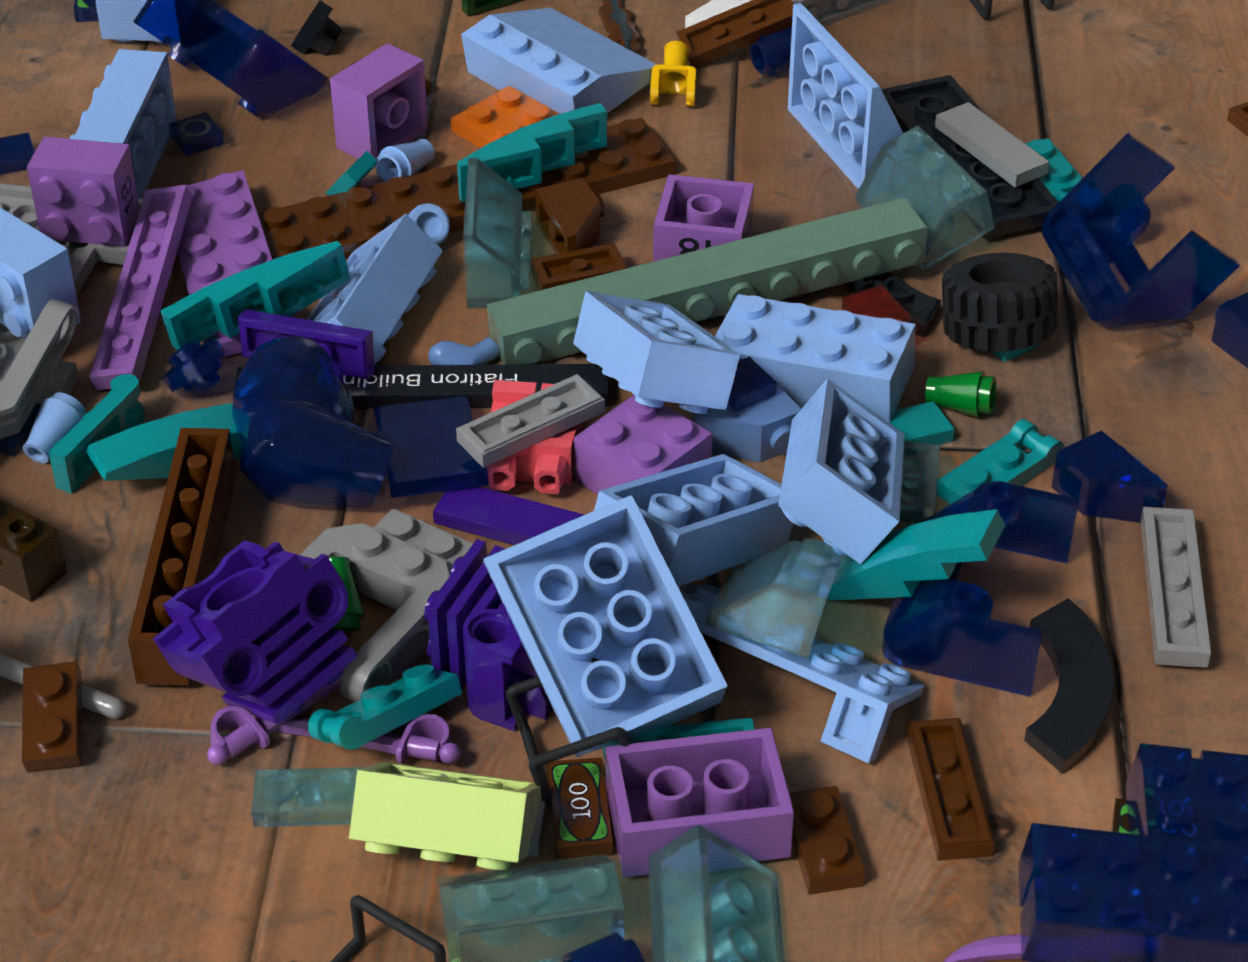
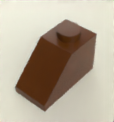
[535,178,604,254]

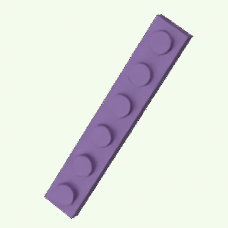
[89,185,192,390]

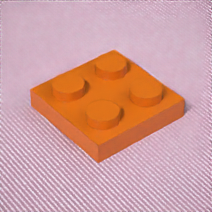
[451,86,560,148]

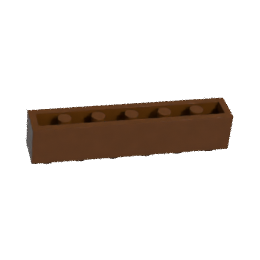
[128,428,236,685]

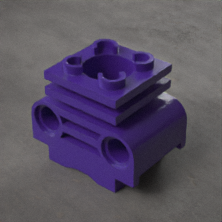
[424,539,553,732]
[153,540,358,724]

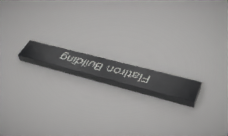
[233,364,608,409]

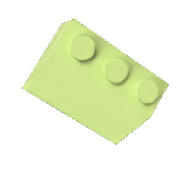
[349,762,542,870]

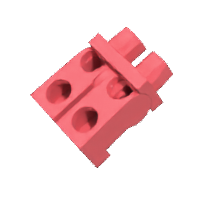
[485,380,585,494]

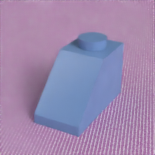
[691,379,801,462]

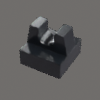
[291,0,343,56]

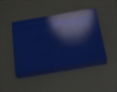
[373,396,489,498]

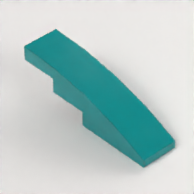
[457,103,607,202]
[161,241,351,353]
[86,400,293,481]
[821,509,1005,601]

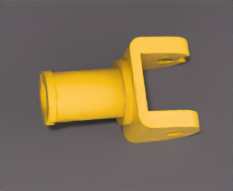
[650,41,696,107]

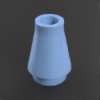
[375,139,435,182]
[23,392,86,464]

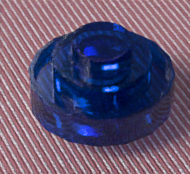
[161,338,226,394]

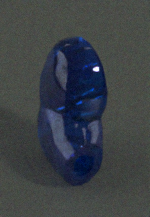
[231,336,392,508]

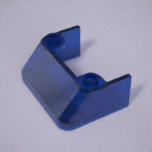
[133,0,328,117]
[1042,133,1240,329]
[882,481,1079,697]

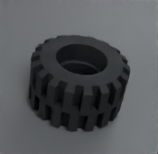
[942,253,1058,352]

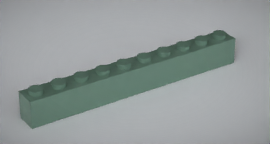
[486,198,927,365]

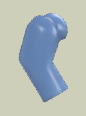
[428,337,500,365]

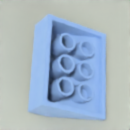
[788,3,913,195]
[461,8,657,114]
[483,495,728,757]

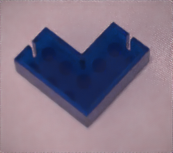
[1018,743,1248,962]

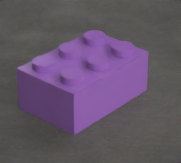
[606,728,794,877]

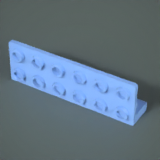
[678,583,924,763]

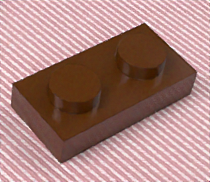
[530,243,627,291]
[22,661,82,773]
[789,786,865,895]

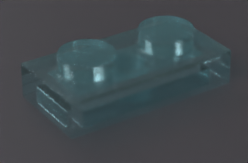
[899,442,940,523]
[251,767,365,827]

